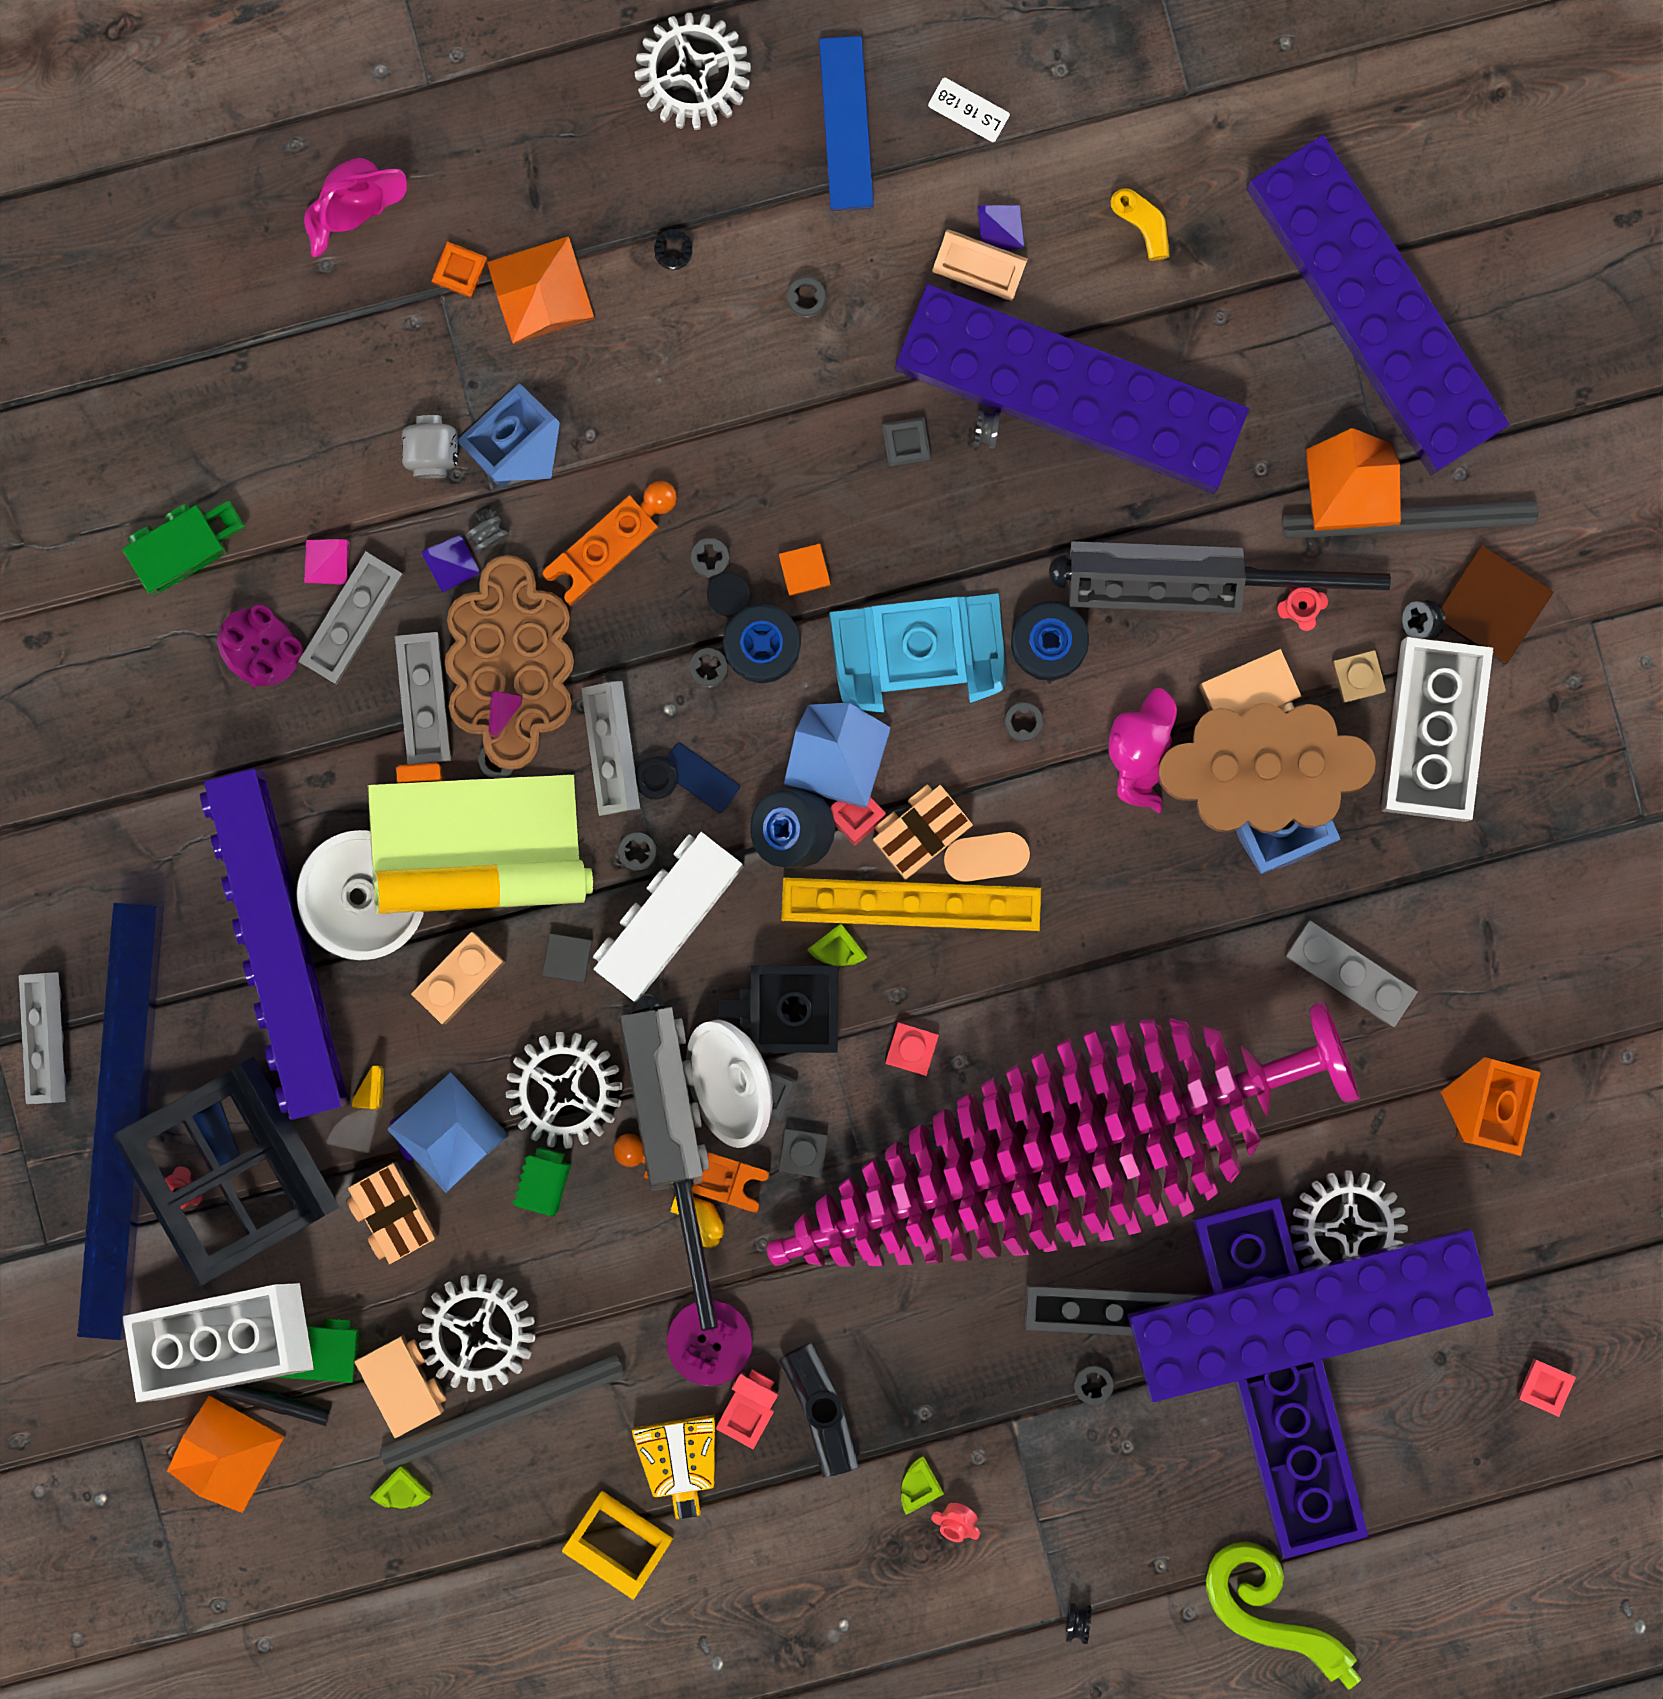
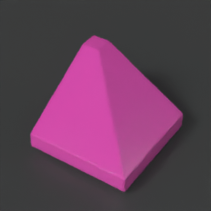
[304,539,350,585]

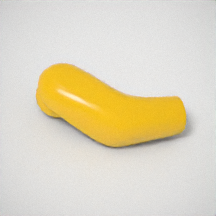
[1111,188,1170,261]

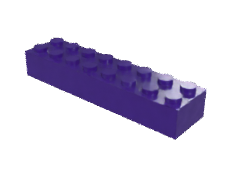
[1246,135,1510,476]
[895,284,1249,494]
[200,768,350,1120]
[1192,1196,1369,1559]
[1127,1228,1494,1403]

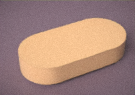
[944,832,1030,882]

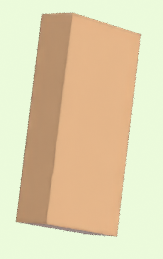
[932,229,1028,301]

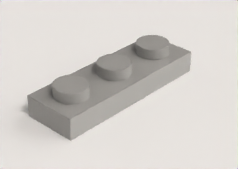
[298,551,404,685]
[395,632,452,765]
[581,681,640,816]
[1285,920,1418,1028]
[19,972,66,1104]

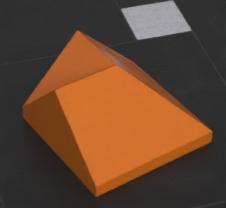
[487,236,595,344]
[1306,428,1401,531]
[1440,1057,1541,1156]
[167,1395,285,1513]

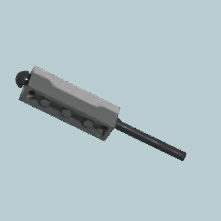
[1049,541,1391,613]
[620,994,718,1331]

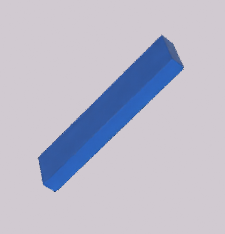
[819,36,873,211]

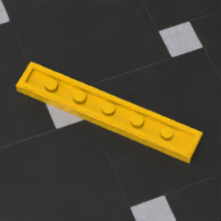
[781,878,1041,931]

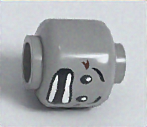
[402,415,458,479]

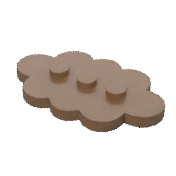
[445,555,574,770]
[1158,703,1376,834]

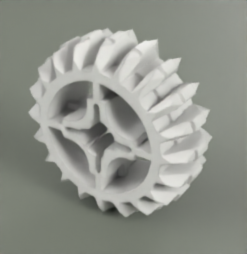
[635,13,751,130]
[506,1032,623,1149]
[1290,1170,1408,1266]
[418,1274,536,1392]

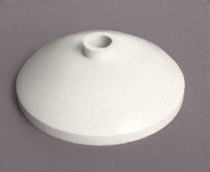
[296,830,424,960]
[686,1020,773,1148]

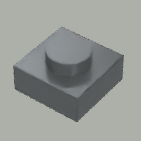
[779,1129,828,1178]

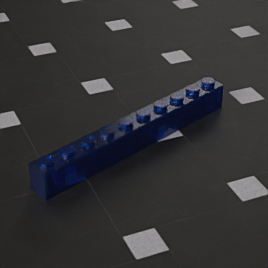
[77,903,164,1340]

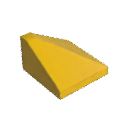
[352,1065,384,1109]

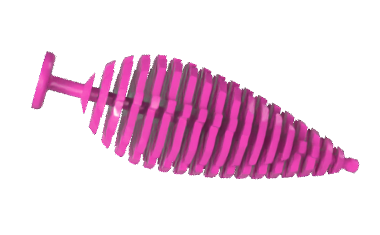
[767,1001,1360,1267]

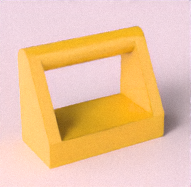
[562,1490,674,1600]

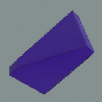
[977,205,1025,250]
[421,535,481,593]

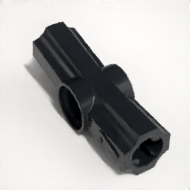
[779,1342,859,1478]

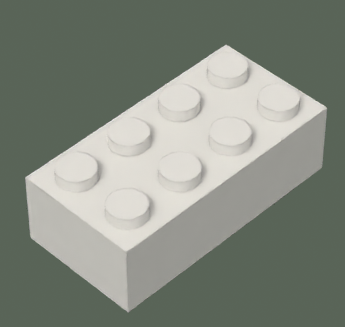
[1380,637,1493,822]
[593,832,744,1002]
[123,1283,314,1402]

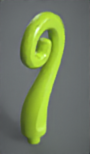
[1206,1541,1361,1690]

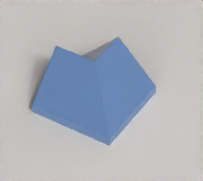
[458,383,560,490]
[784,703,891,809]
[1236,820,1340,874]
[387,1072,509,1193]

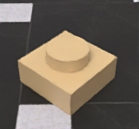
[1332,650,1386,703]

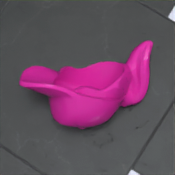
[304,158,407,257]
[1108,688,1177,813]

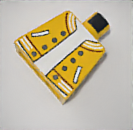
[632,1414,716,1519]

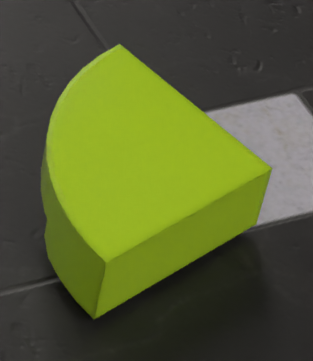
[807,924,867,967]
[901,1455,944,1515]
[370,1465,432,1509]

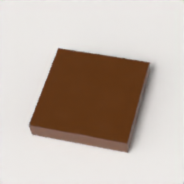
[1440,545,1554,665]

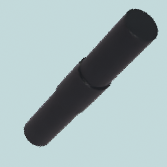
[218,1384,331,1426]

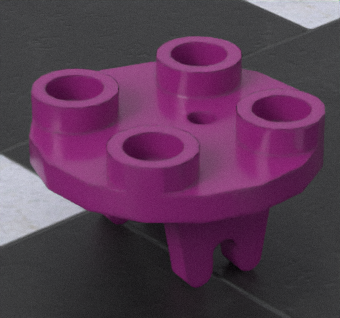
[217,605,303,689]
[666,1299,752,1386]

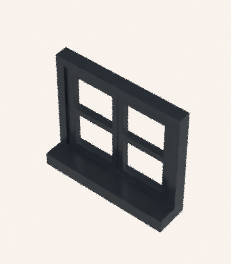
[111,1057,339,1288]

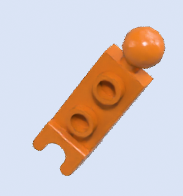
[542,480,677,606]
[613,1133,770,1213]

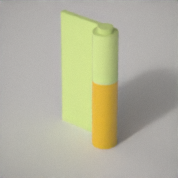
[367,775,593,914]

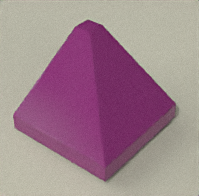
[489,691,522,738]

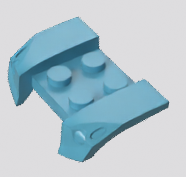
[829,593,1007,712]

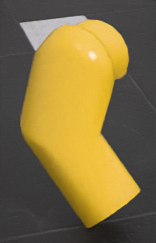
[670,1196,724,1248]

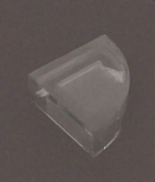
[326,1110,379,1153]

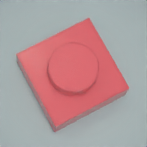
[830,797,887,846]
[885,1022,939,1076]
[1517,1359,1576,1417]
[732,1369,779,1410]
[715,1391,774,1449]

